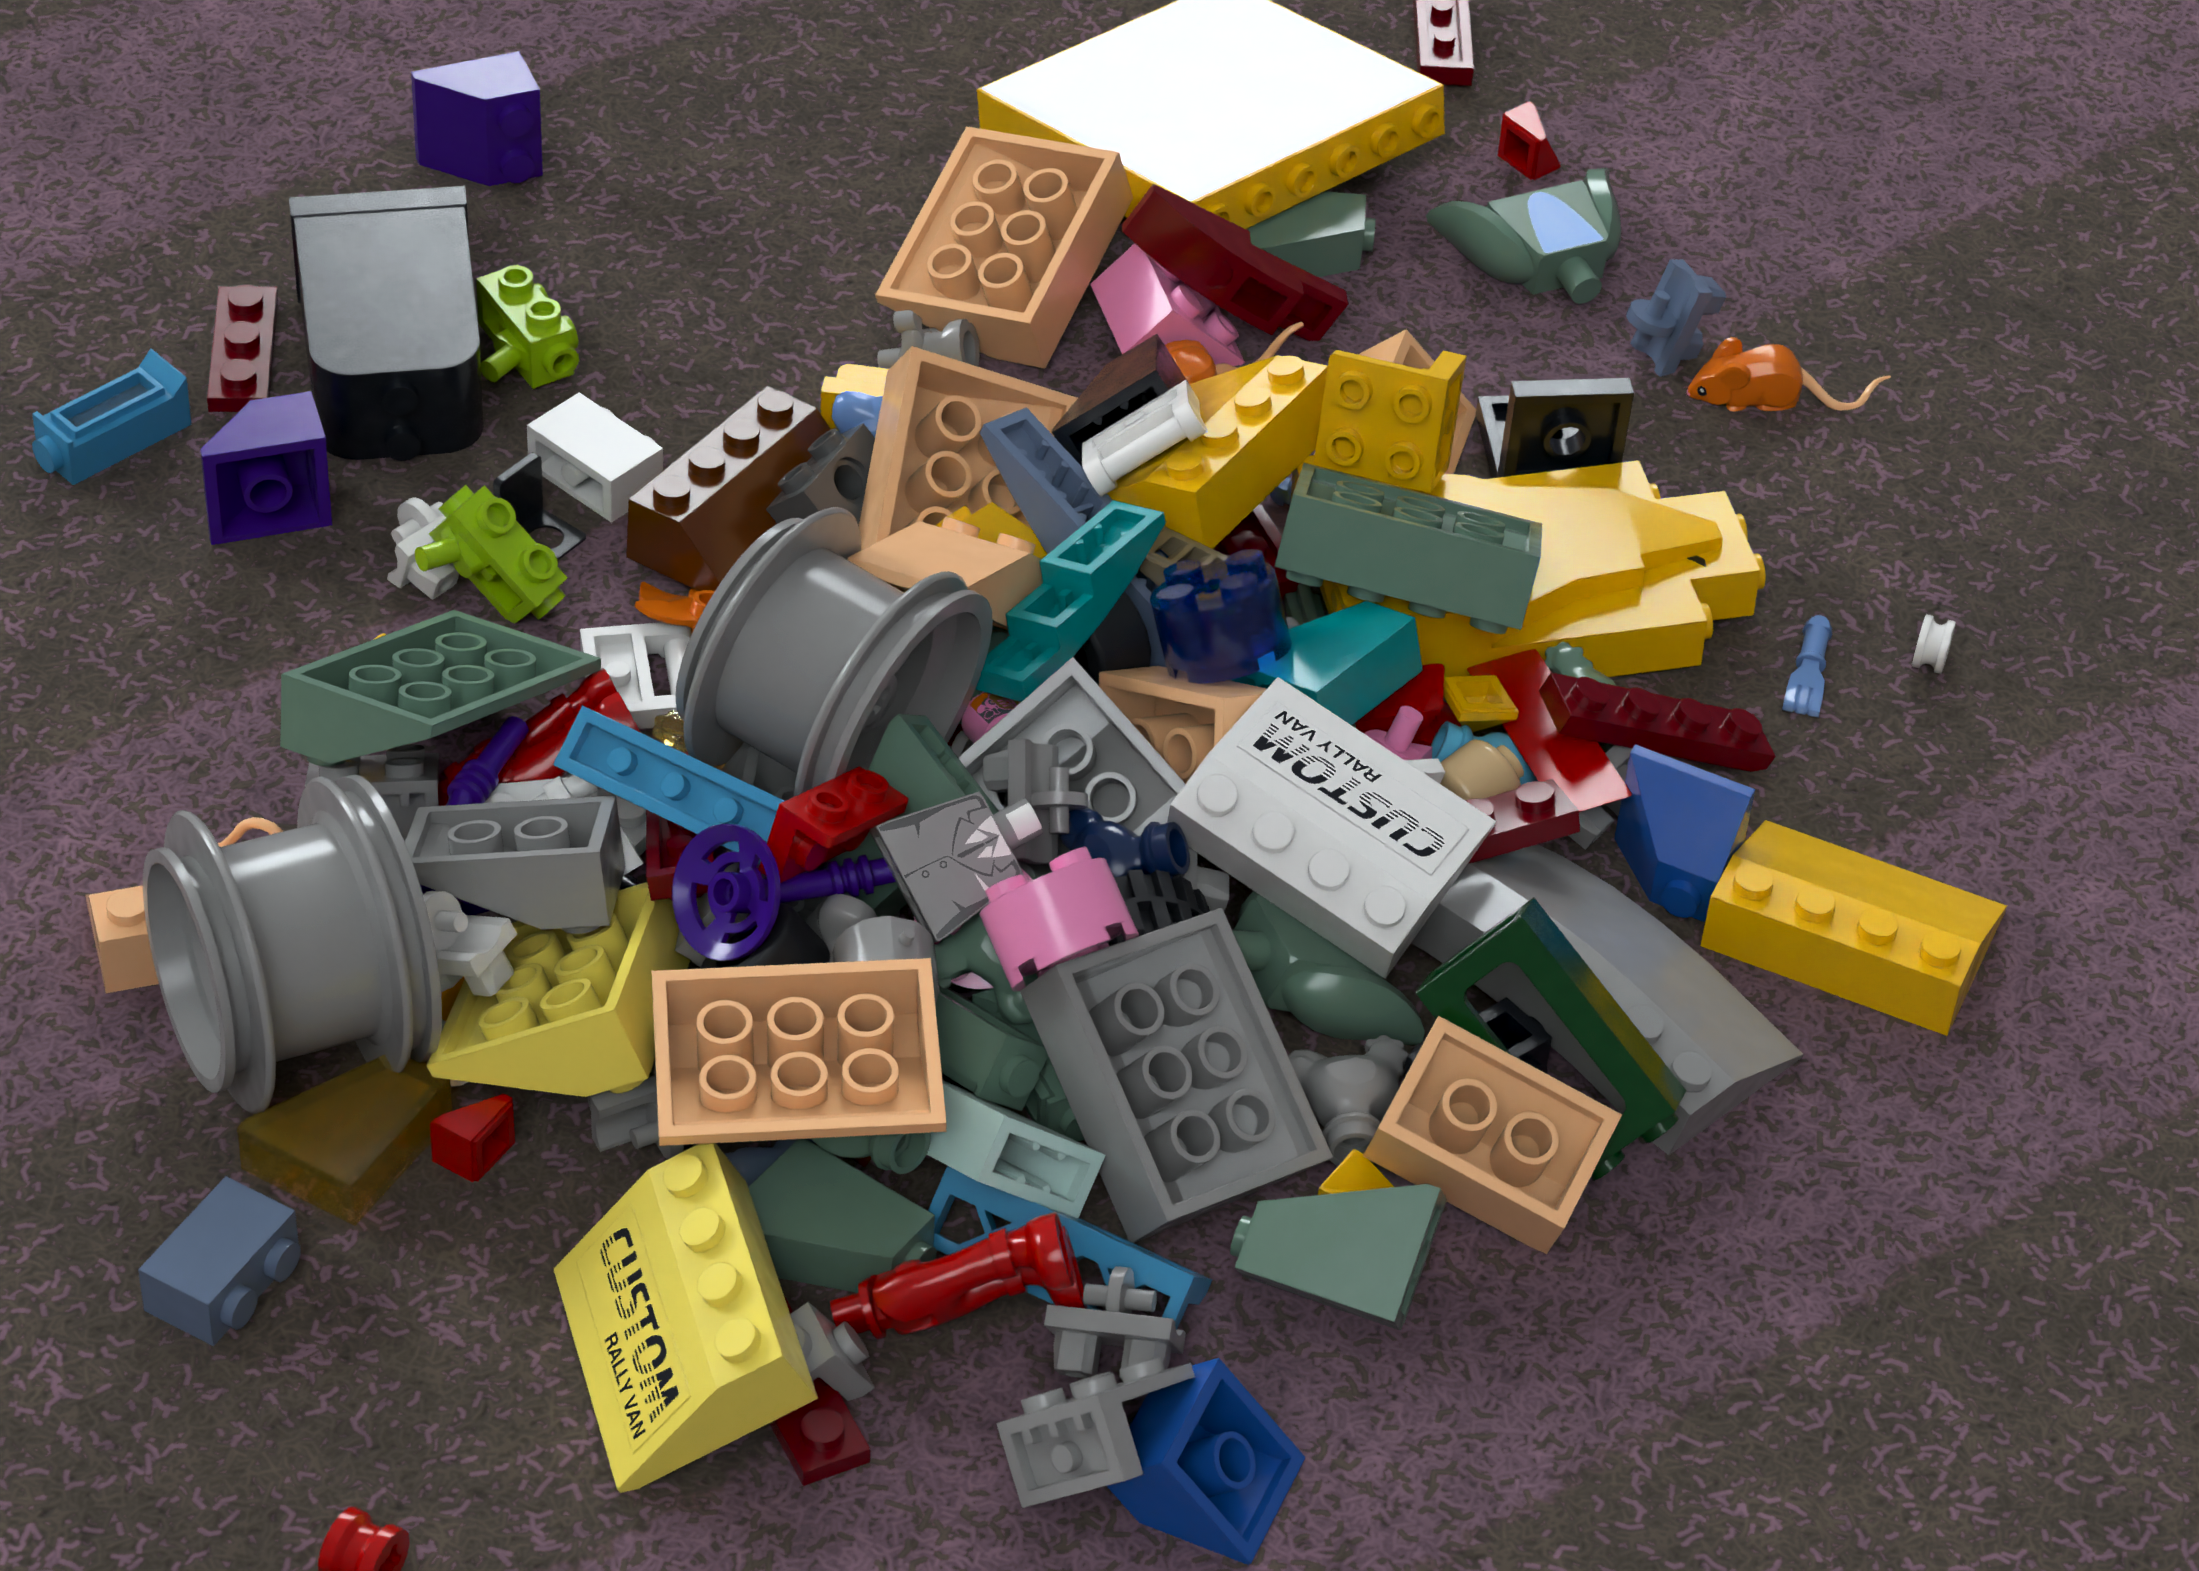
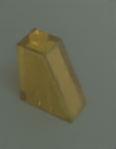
[237,1054,452,1226]

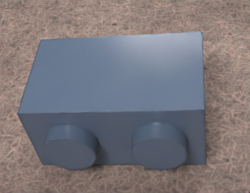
[138,1176,301,1346]

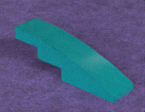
[975,500,1166,702]

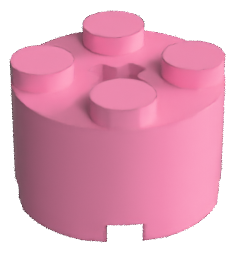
[979,847,1139,991]

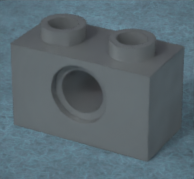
[766,423,875,526]

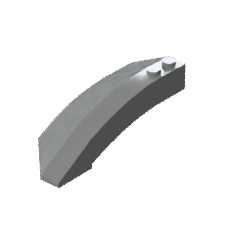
[1411,844,1804,1155]

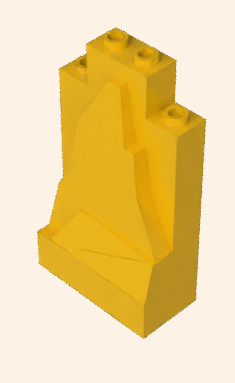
[1291,455,1766,677]

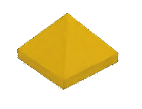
[1443,675,1519,732]

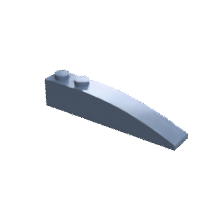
[980,407,1247,679]

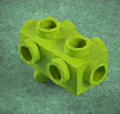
[476,264,579,389]
[415,484,568,624]

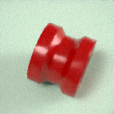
[318,1506,410,1571]

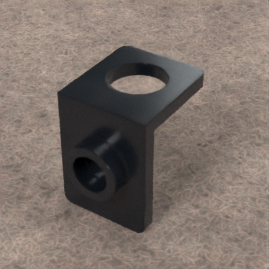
[493,452,586,561]

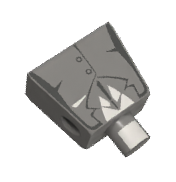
[869,791,1043,942]

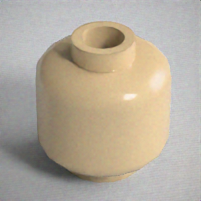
[1440,739,1524,800]

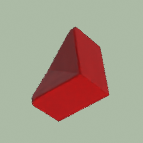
[1497,101,1561,180]
[430,1094,515,1183]

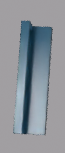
[553,705,785,864]
[928,1166,1212,1330]

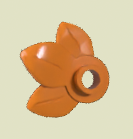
[635,581,715,633]

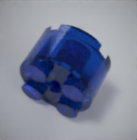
[1150,549,1292,683]

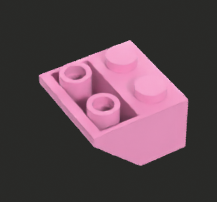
[1090,243,1245,366]

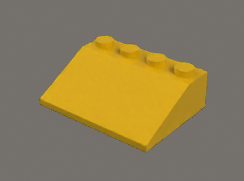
[1107,355,1328,549]
[1700,820,2007,1036]

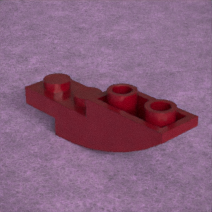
[1122,184,1349,341]

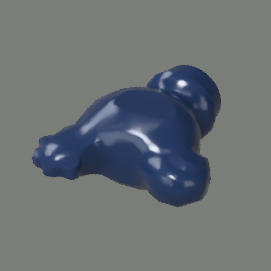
[1059,808,1190,880]

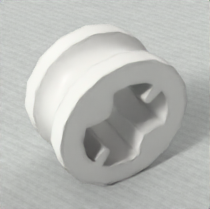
[1912,614,1956,674]

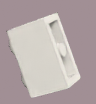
[527,392,663,523]

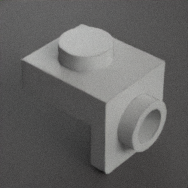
[790,1302,875,1401]

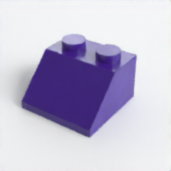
[411,51,543,186]
[200,391,332,545]

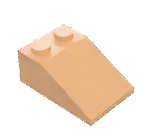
[847,517,1043,630]

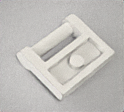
[1082,380,1208,497]
[580,622,692,730]

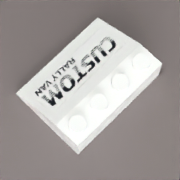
[1167,677,1496,979]

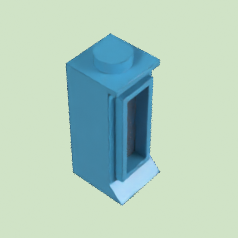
[32,349,191,485]

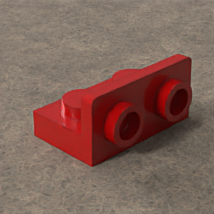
[758,766,909,884]

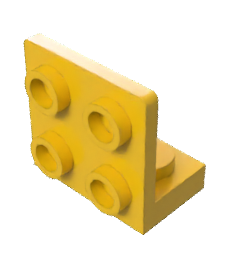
[1314,350,1467,493]

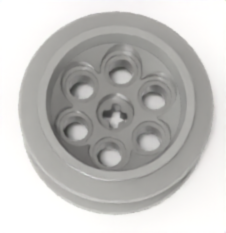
[675,507,993,797]
[143,775,442,1114]

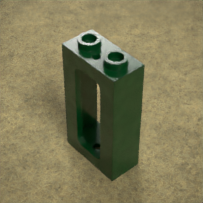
[1415,897,1686,1181]

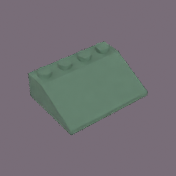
[1274,463,1542,634]
[280,610,601,766]

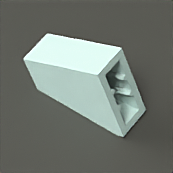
[927,1080,1106,1219]

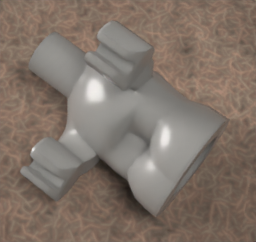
[877,310,980,369]

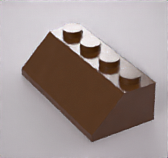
[626,386,831,591]

